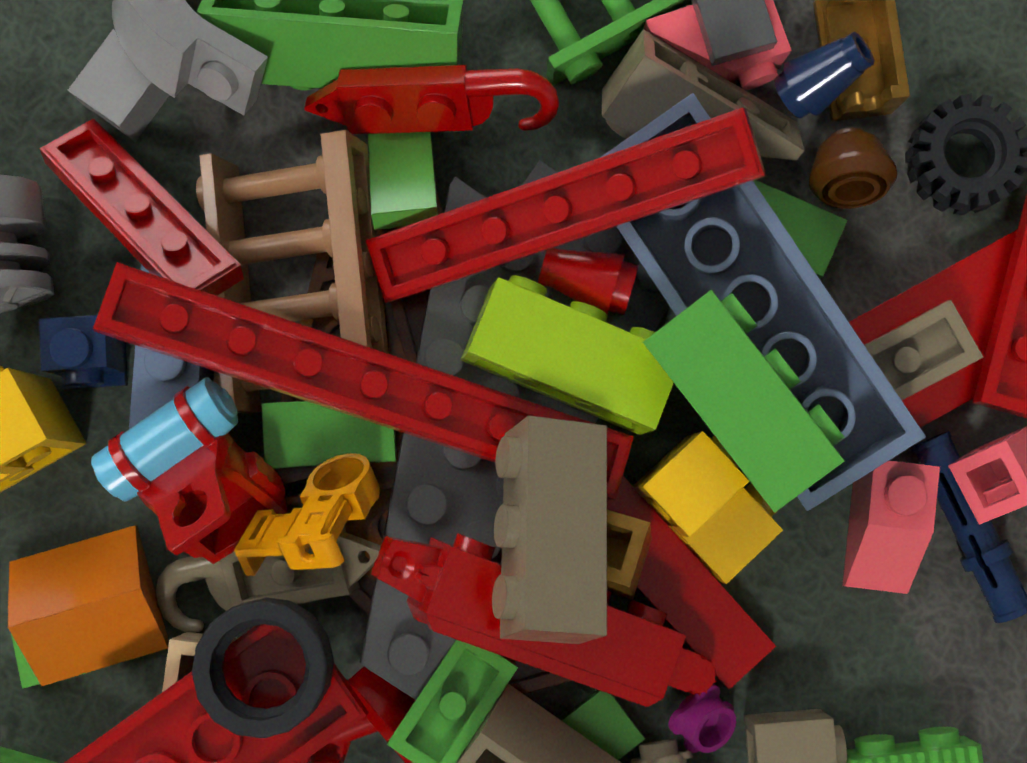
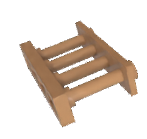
[196,130,389,414]

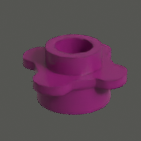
[668,683,736,753]

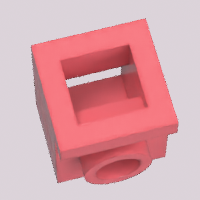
[948,426,1027,525]

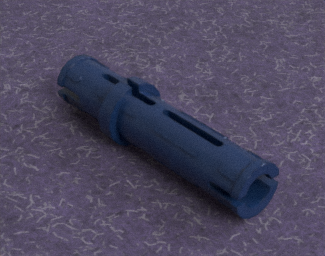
[911,431,1027,623]

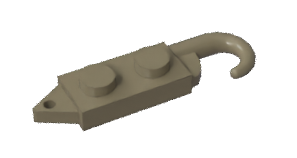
[155,526,381,632]

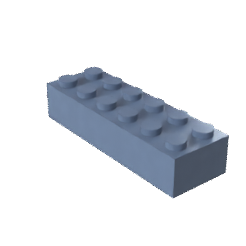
[601,93,926,511]

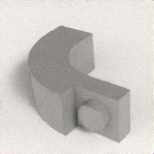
[112,0,268,115]

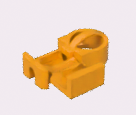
[234,453,381,576]

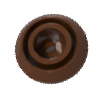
[809,127,897,209]

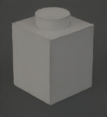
[68,29,169,142]

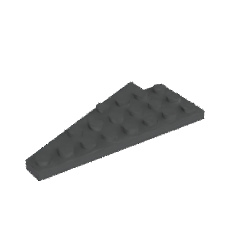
[360,160,670,700]

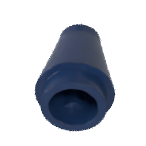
[775,32,875,118]

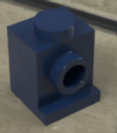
[39,315,128,390]

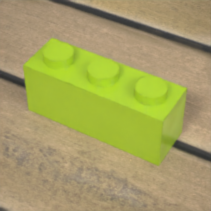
[461,275,674,435]

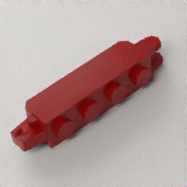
[371,533,717,707]

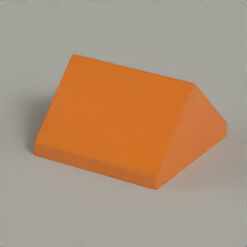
[8,525,169,686]

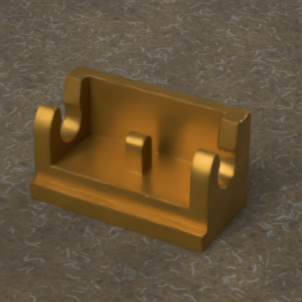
[813,0,910,122]

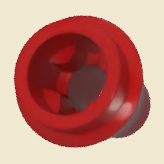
[538,248,639,315]

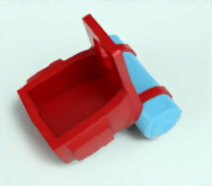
[91,377,288,564]

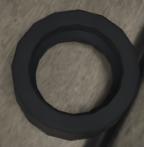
[192,597,334,739]

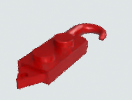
[304,65,559,134]

